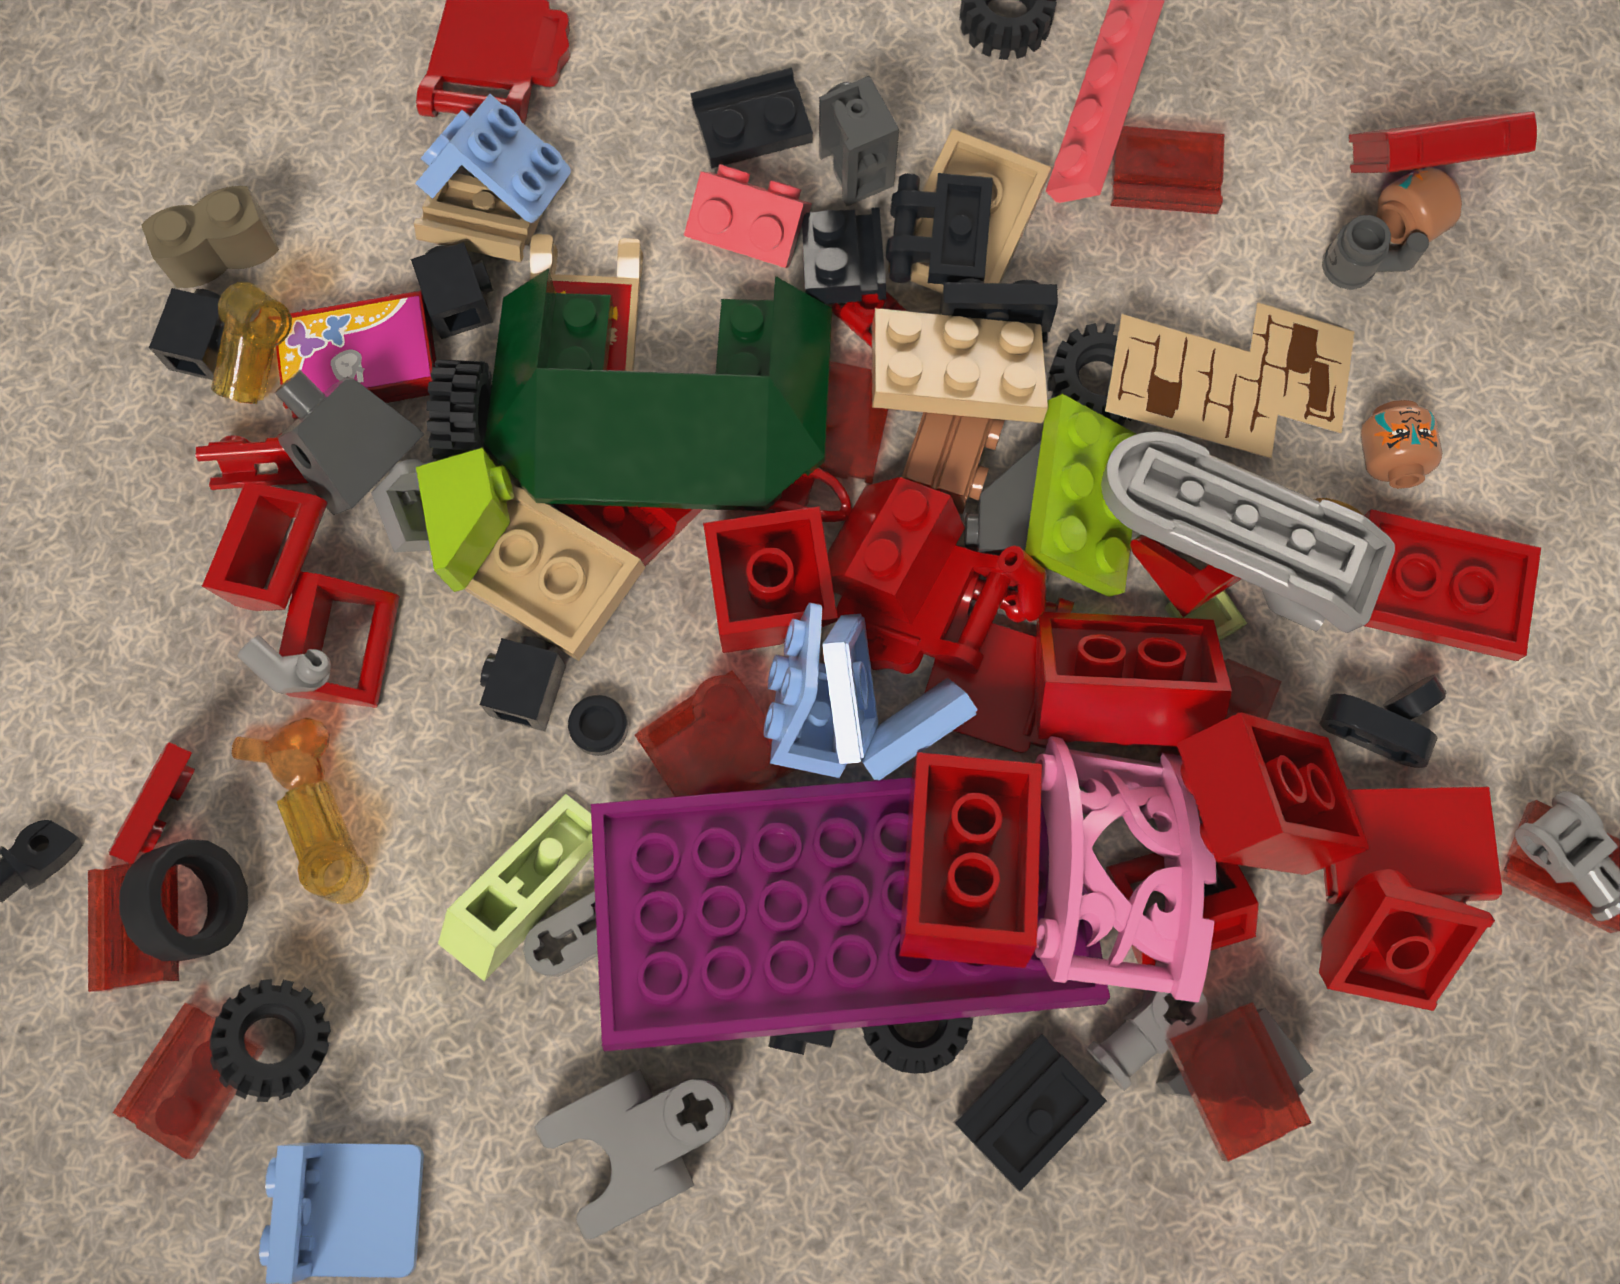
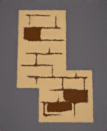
[1105,302,1354,459]

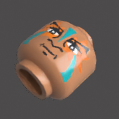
[1376,167,1462,246]
[1360,400,1443,489]

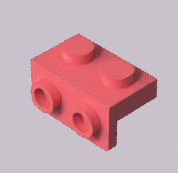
[684,164,812,268]

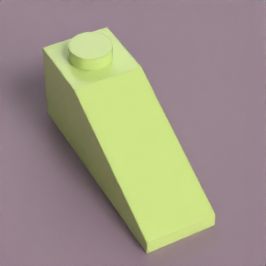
[438,794,593,981]

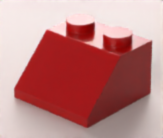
[827,477,965,625]
[703,506,838,653]

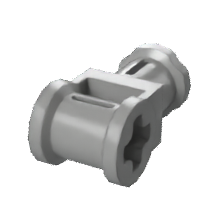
[1515,791,1620,921]
[1086,990,1209,1091]

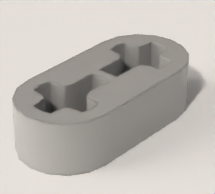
[523,892,598,977]

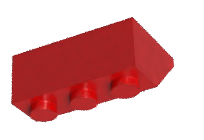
[1034,611,1232,747]

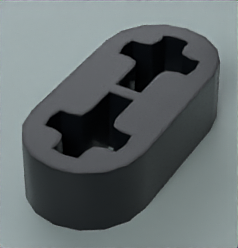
[1319,693,1438,768]

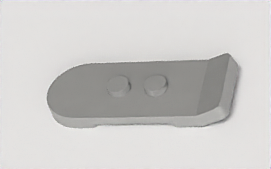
[1101,432,1395,633]

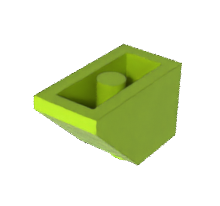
[416,448,514,592]

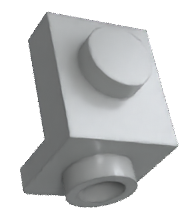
[371,459,431,553]

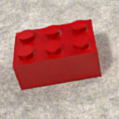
[1177,712,1370,875]
[899,752,1042,968]

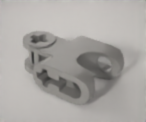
[535,1069,732,1239]

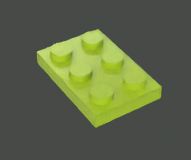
[1025,394,1137,597]

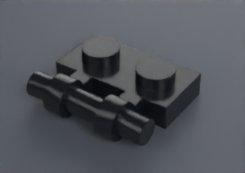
[885,173,993,285]

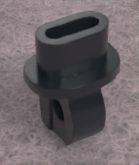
[0,820,83,903]

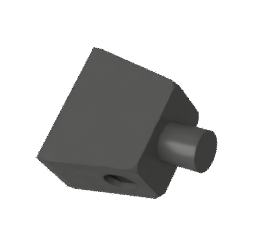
[274,370,424,515]

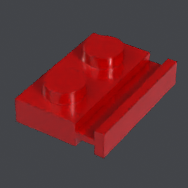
[109,742,195,865]

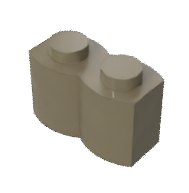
[141,186,279,288]

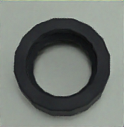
[119,839,248,961]

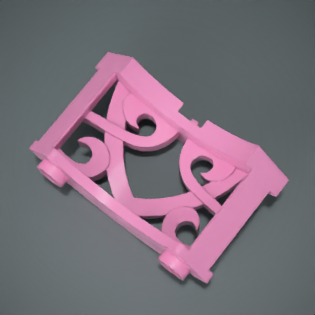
[1035,736,1216,1003]

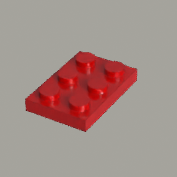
[1364,509,1541,661]

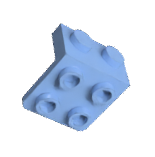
[415,94,571,223]
[764,602,847,778]
[259,1143,424,1284]

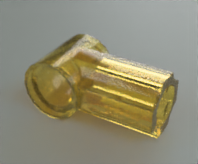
[211,282,292,404]
[277,781,370,905]

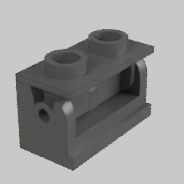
[819,75,899,207]

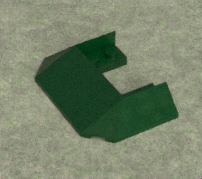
[484,268,832,512]

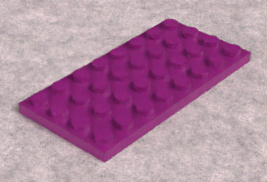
[591,778,1110,1052]

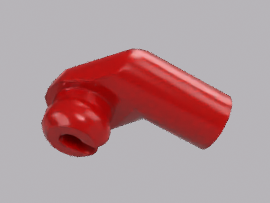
[998,546,1047,623]

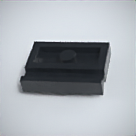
[690,67,813,169]
[802,207,886,304]
[940,279,1058,343]
[953,1034,1107,1192]

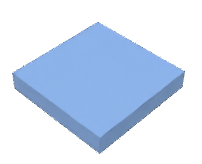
[823,613,878,764]
[861,678,978,780]

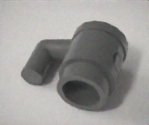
[1322,215,1429,290]

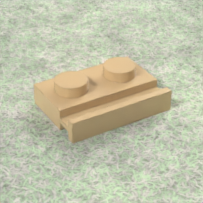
[413,173,543,262]

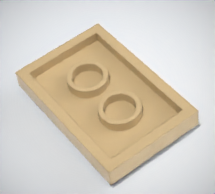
[888,129,1052,294]
[872,308,1048,423]
[464,483,645,661]

